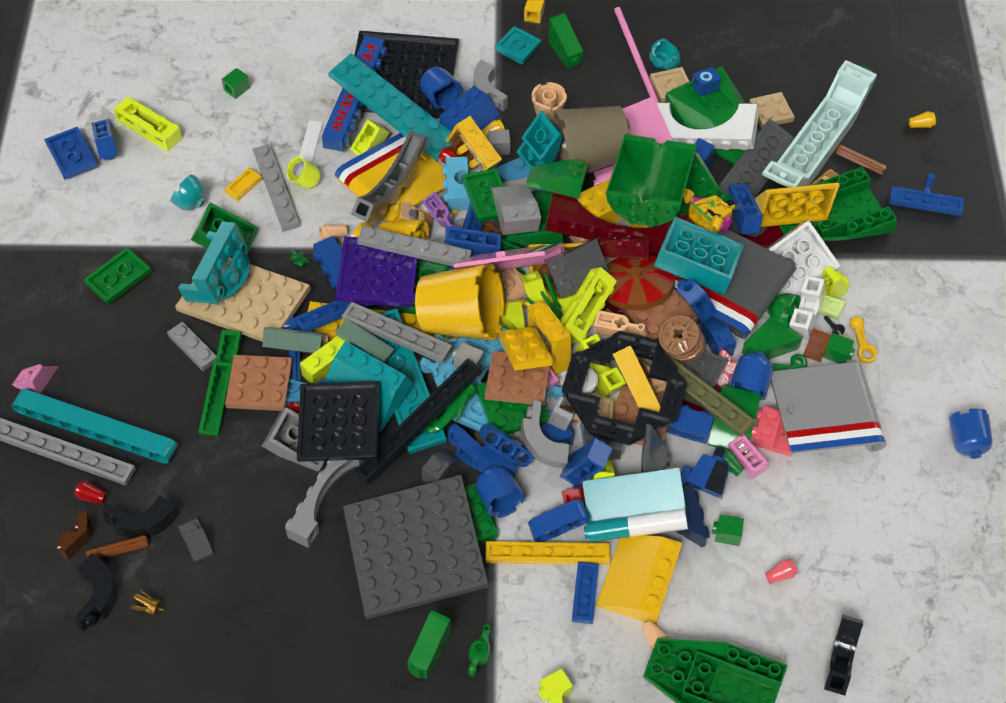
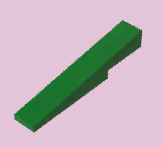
[198,329,243,437]

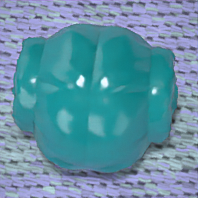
[649,38,681,70]

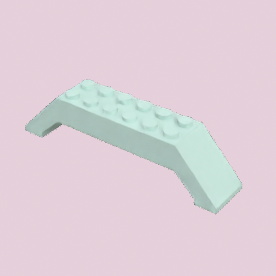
[762,60,877,188]

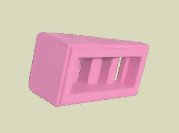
[728,435,769,479]

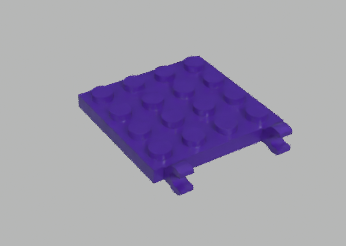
[335,236,430,308]

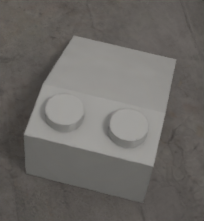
[491,184,541,235]
[262,407,324,471]

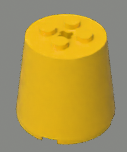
[415,263,505,340]

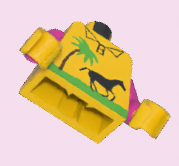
[683,189,735,233]

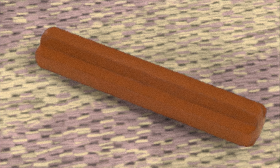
[836,145,886,175]
[86,535,148,559]

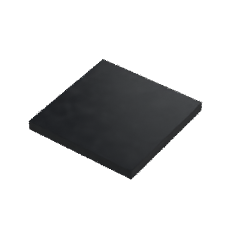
[297,381,380,462]

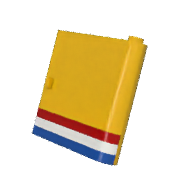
[334,133,446,222]

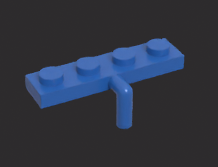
[889,173,964,216]

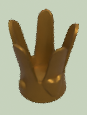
[130,589,164,616]

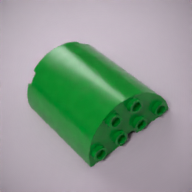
[606,134,697,227]

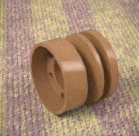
[659,315,706,364]

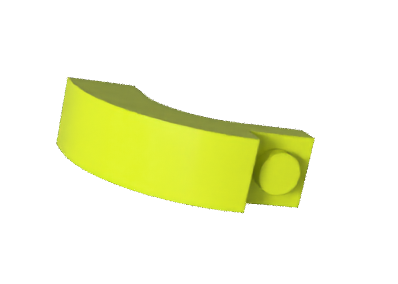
[520,270,577,313]

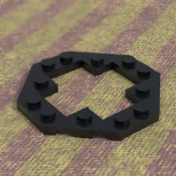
[562,331,687,446]

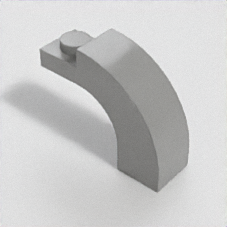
[520,400,569,469]

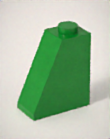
[548,13,583,69]
[742,316,803,360]
[407,610,451,679]

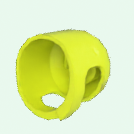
[287,157,320,189]

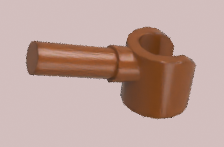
[482,221,502,234]

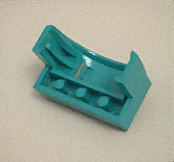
[178,221,250,305]

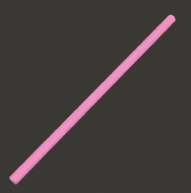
[614,7,660,103]

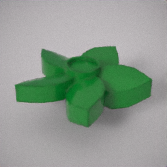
[290,250,310,267]

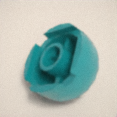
[171,174,206,211]

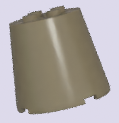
[554,106,630,175]

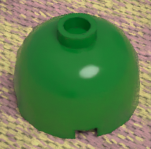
[767,293,801,327]

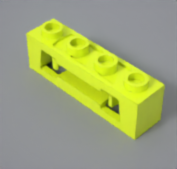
[113,96,182,152]
[560,267,617,344]

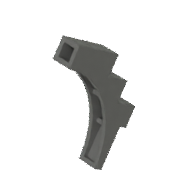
[351,130,428,222]

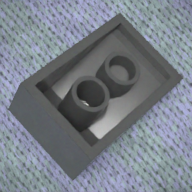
[544,239,610,298]
[641,424,671,473]

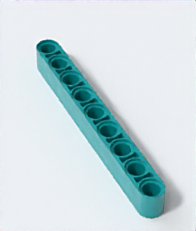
[11,389,178,464]

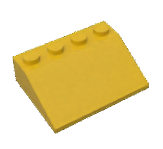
[755,183,840,227]
[596,535,682,625]

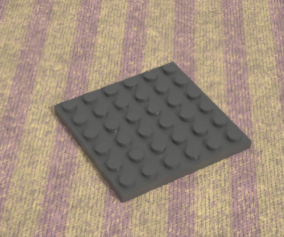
[343,475,489,619]

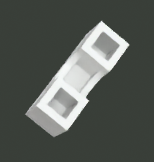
[789,275,826,339]

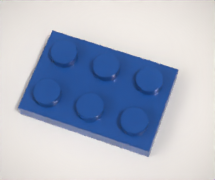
[44,126,98,180]

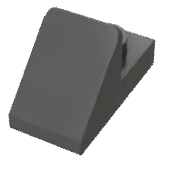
[178,519,214,563]

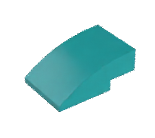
[517,111,562,169]

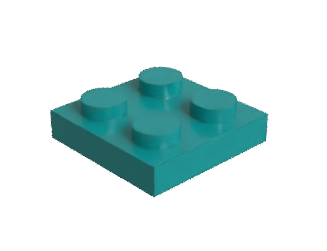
[495,26,542,65]

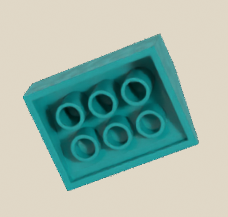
[654,217,744,295]
[325,341,413,433]

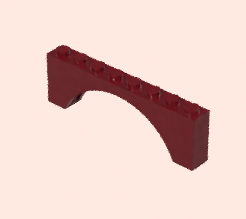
[545,193,697,254]

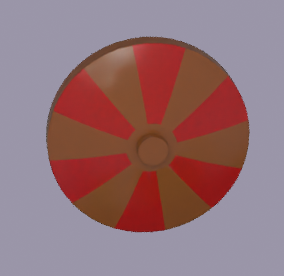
[606,255,675,310]

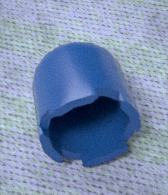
[420,67,463,110]
[729,351,774,400]
[949,409,993,459]
[476,466,525,518]

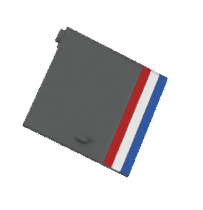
[674,230,797,339]

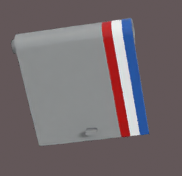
[771,361,886,454]

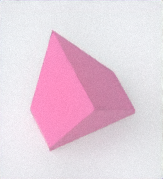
[12,364,59,394]

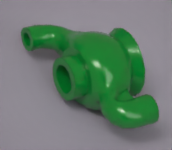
[468,624,490,676]

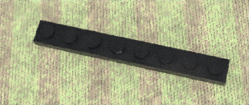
[355,358,482,484]

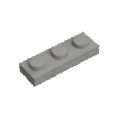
[167,322,216,371]

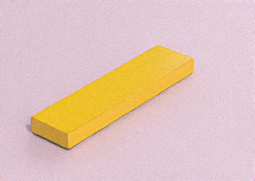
[612,346,660,412]

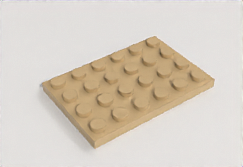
[175,257,311,342]

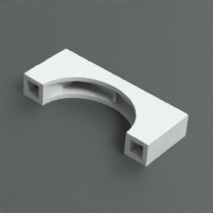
[656,103,759,150]

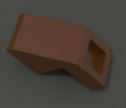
[57,512,91,560]

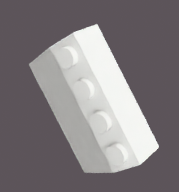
[766,220,840,296]

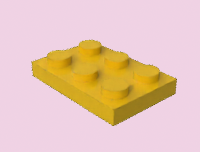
[498,327,553,371]

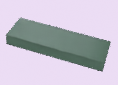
[335,319,394,363]
[262,327,322,353]

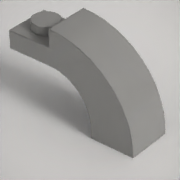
[473,59,508,111]

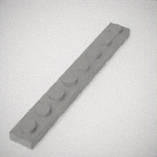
[0,418,136,486]

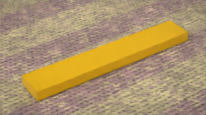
[486,541,610,565]

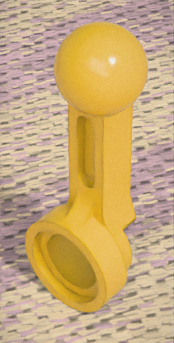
[849,316,878,364]

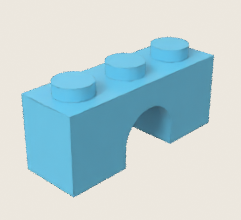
[442,157,470,210]

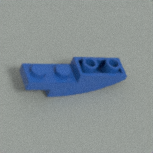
[447,423,518,479]

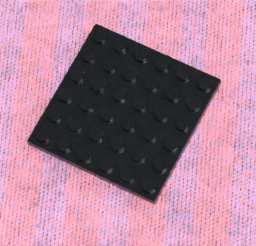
[354,30,459,118]

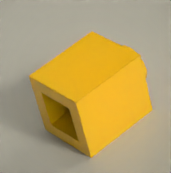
[524,0,545,23]

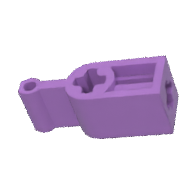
[422,191,455,227]

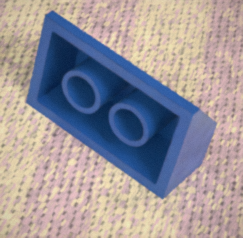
[440,86,500,131]

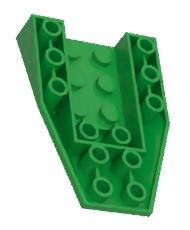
[665,66,759,165]
[778,166,898,242]
[643,638,788,703]

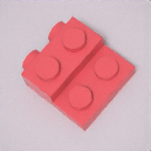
[751,406,792,457]

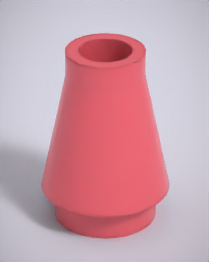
[765,559,798,584]

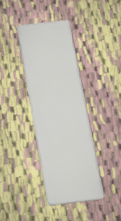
[299,120,323,162]

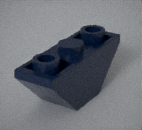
[676,483,710,547]

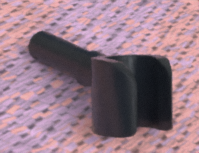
[824,316,845,335]

